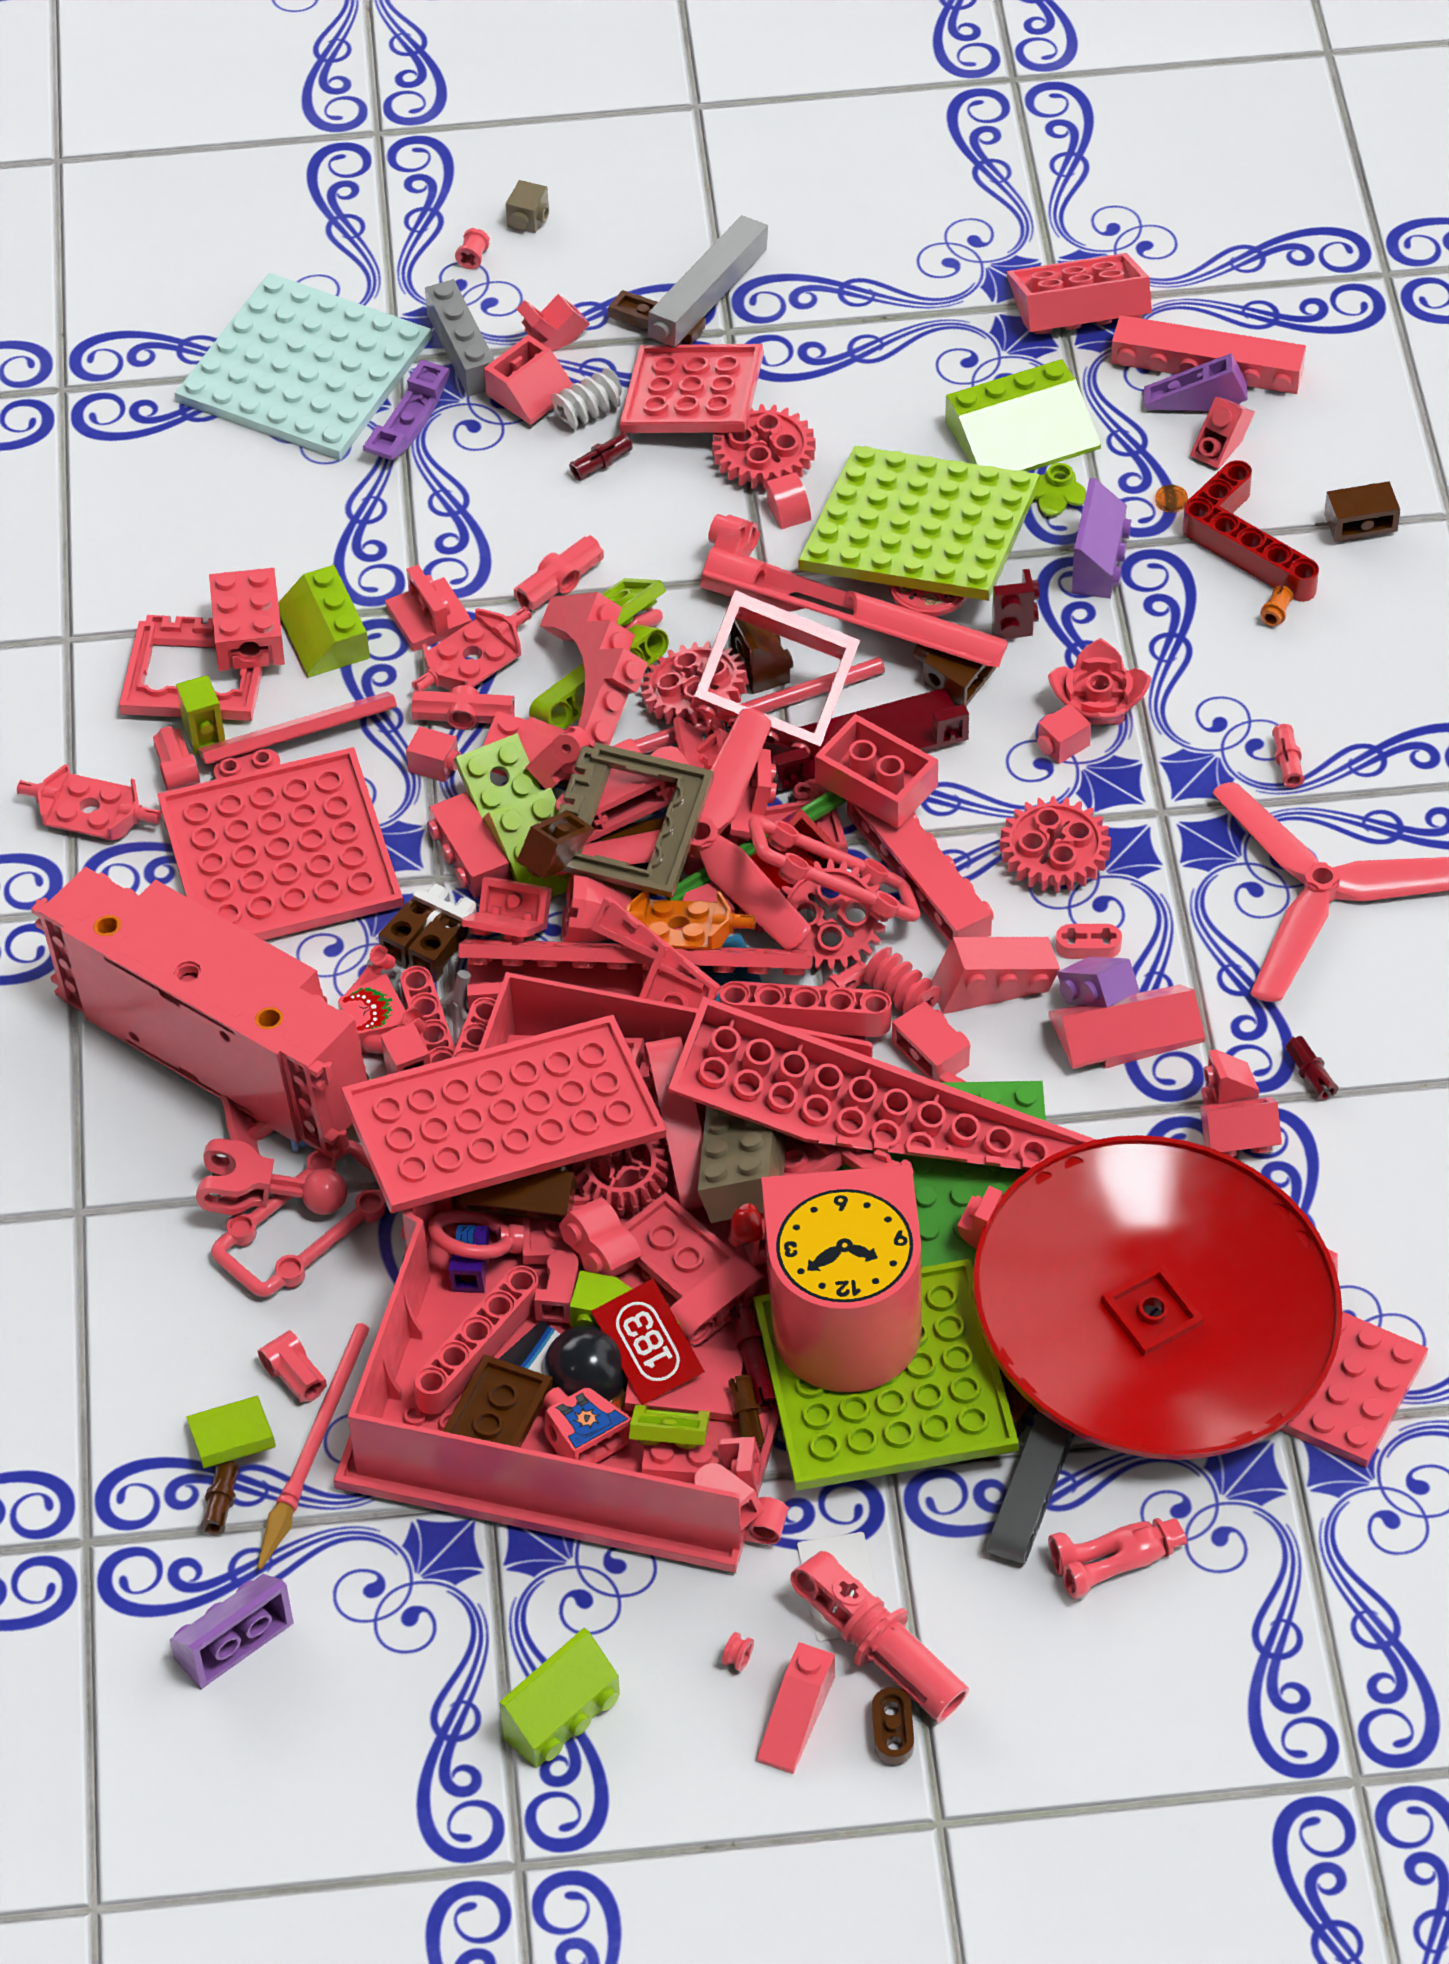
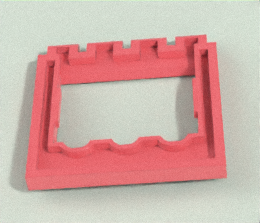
[119,615,263,721]

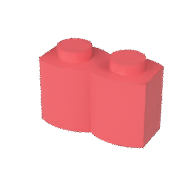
[559,1197,642,1277]

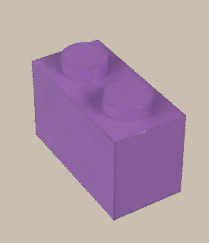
[1057,956,1140,1007]

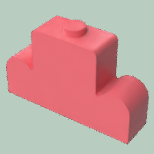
[556,739,690,844]

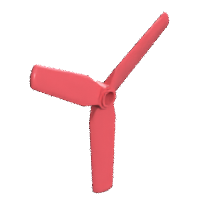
[552,708,811,950]
[1213,782,1449,1002]

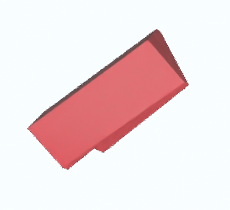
[1048,985,1205,1069]

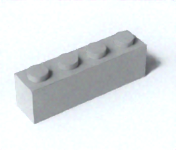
[425,279,495,397]

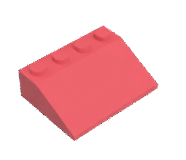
[1006,253,1152,334]

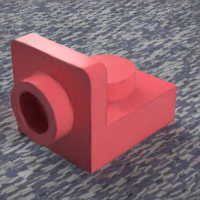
[718,1437,762,1496]

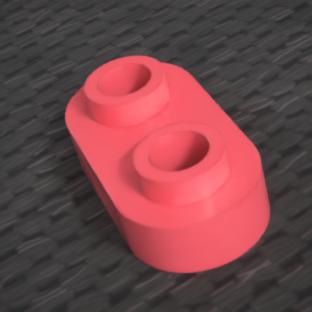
[214,748,280,780]

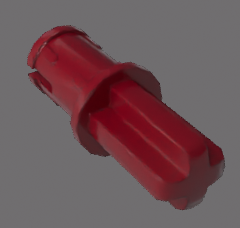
[1286,1036,1339,1101]

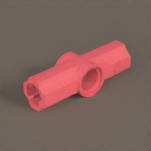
[514,535,604,611]
[412,685,515,730]

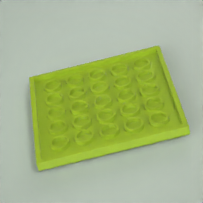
[798,445,1040,601]
[753,1259,1019,1491]

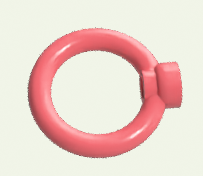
[428,1209,524,1260]

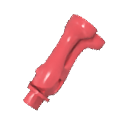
[1048,1518,1187,1599]

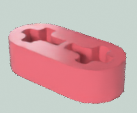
[1055,924,1122,959]

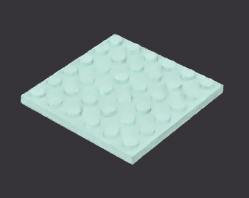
[175,273,432,461]

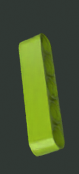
[529,624,669,729]

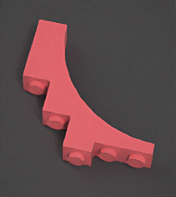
[540,592,648,748]

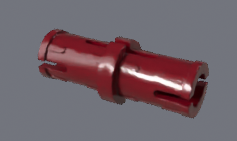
[569,432,633,481]

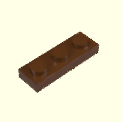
[608,290,706,345]

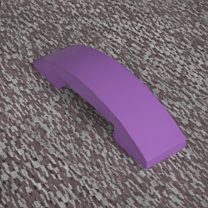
[363,359,450,460]

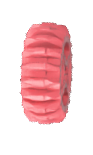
[572,1140,670,1218]

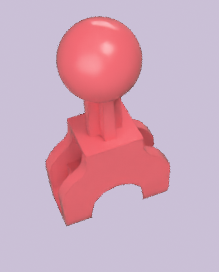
[196,1138,347,1215]

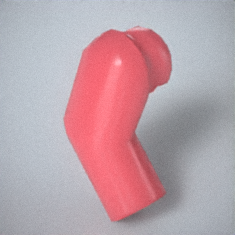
[793,779,829,801]

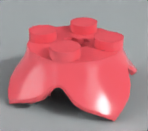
[1048,638,1152,725]

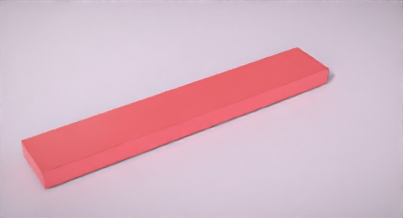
[198,691,397,765]

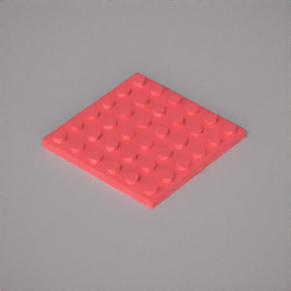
[157,747,404,940]

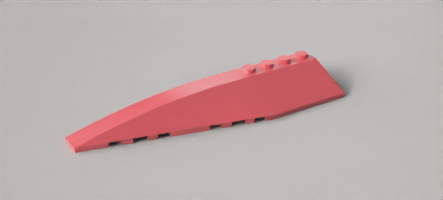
[668,996,1096,1170]

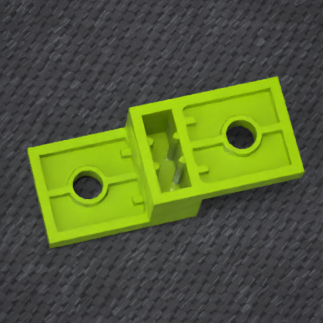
[454,733,571,899]

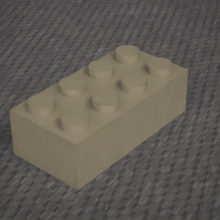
[698,1106,787,1223]

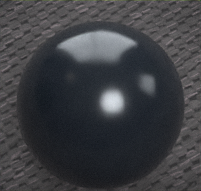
[543,1325,628,1404]

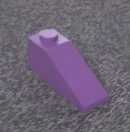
[1144,353,1248,411]

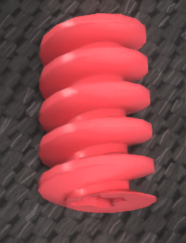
[864,947,942,1014]

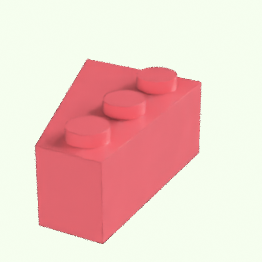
[932,937,1060,1014]

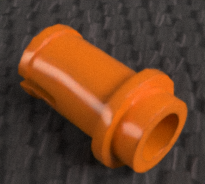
[1260,585,1293,626]

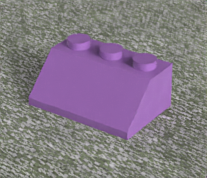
[1072,478,1132,599]
[169,1574,294,1689]

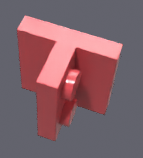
[385,564,472,652]

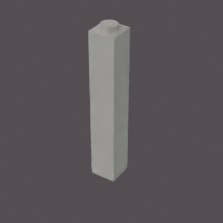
[648,215,768,347]

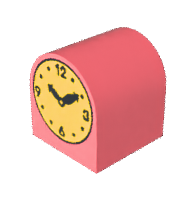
[761,1164,922,1392]

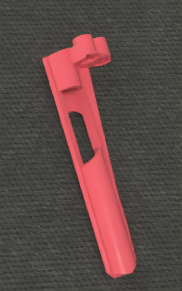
[700,514,1008,667]

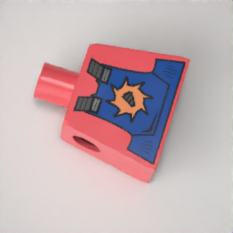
[543,1387,631,1463]

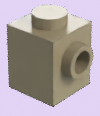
[505,180,549,233]

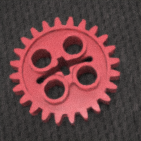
[712,404,816,490]
[640,641,749,726]
[1000,796,1111,893]
[781,859,886,972]

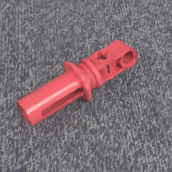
[790,1551,969,1723]

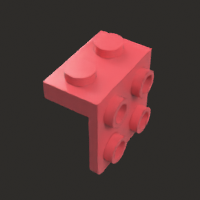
[461,876,552,942]

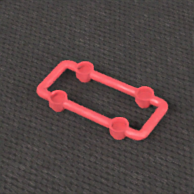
[748,817,920,922]
[211,1140,386,1297]

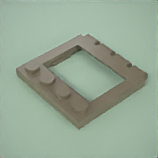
[558,743,714,898]

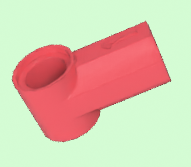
[153,726,200,791]
[257,1330,327,1403]

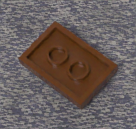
[443,1354,553,1448]

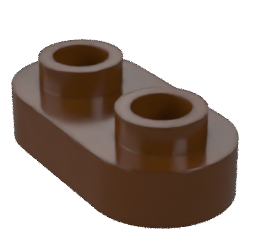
[872,1687,914,1764]

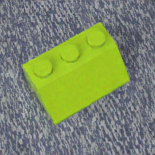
[278,565,370,678]
[499,1627,620,1769]

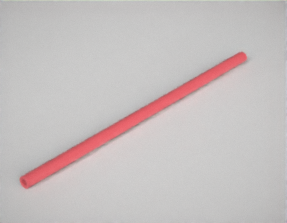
[500,657,885,789]

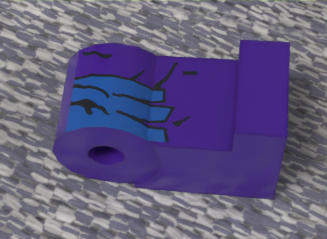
[448,1225,490,1293]

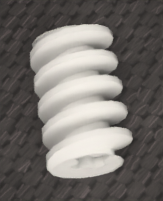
[551,368,622,429]

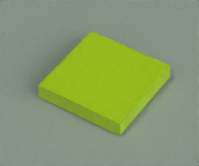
[186,1395,276,1468]

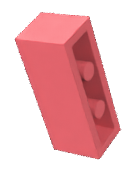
[427,792,511,899]

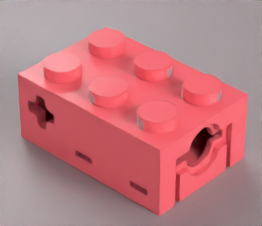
[209,568,285,671]

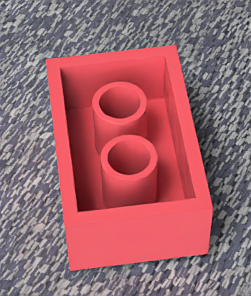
[815,714,938,829]

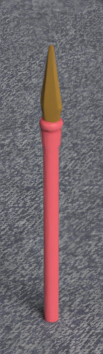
[258,1323,369,1570]

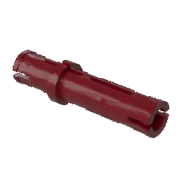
[729,1303,777,1411]

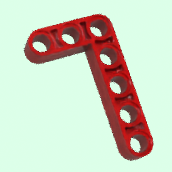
[1182,460,1319,602]

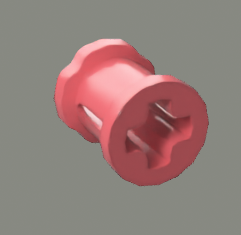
[455,228,490,269]

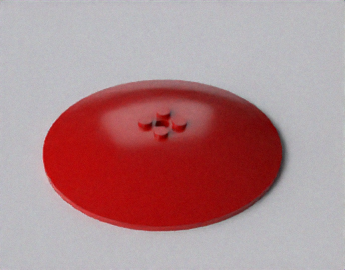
[973,1135,1343,1460]

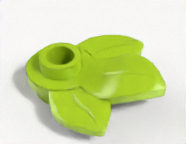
[1034,463,1086,517]

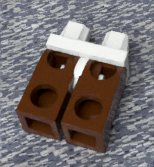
[378,883,477,983]

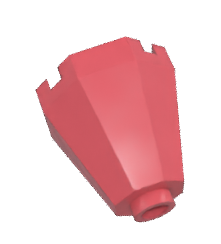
[561,873,634,943]

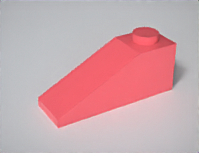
[757,1642,835,1774]

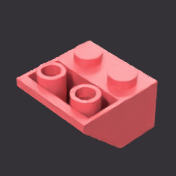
[484,335,573,425]

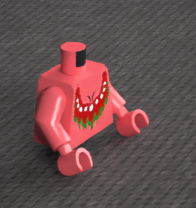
[338,945,426,1055]

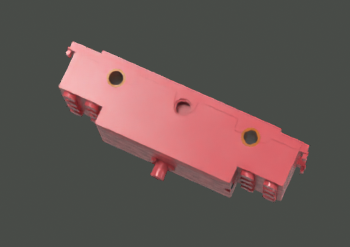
[31,866,367,1159]

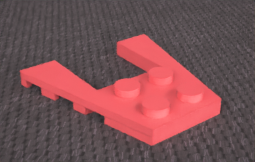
[591,896,721,1009]
[784,1135,914,1175]

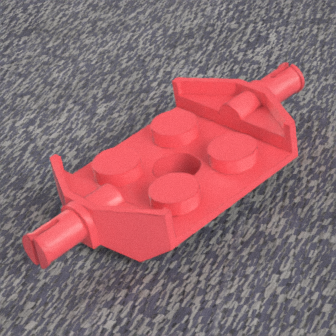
[411,607,532,692]
[17,764,161,840]

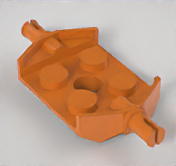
[625,891,756,950]

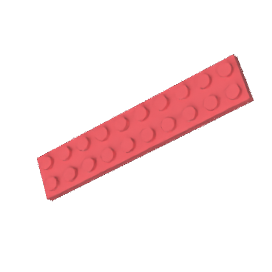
[458,939,814,975]

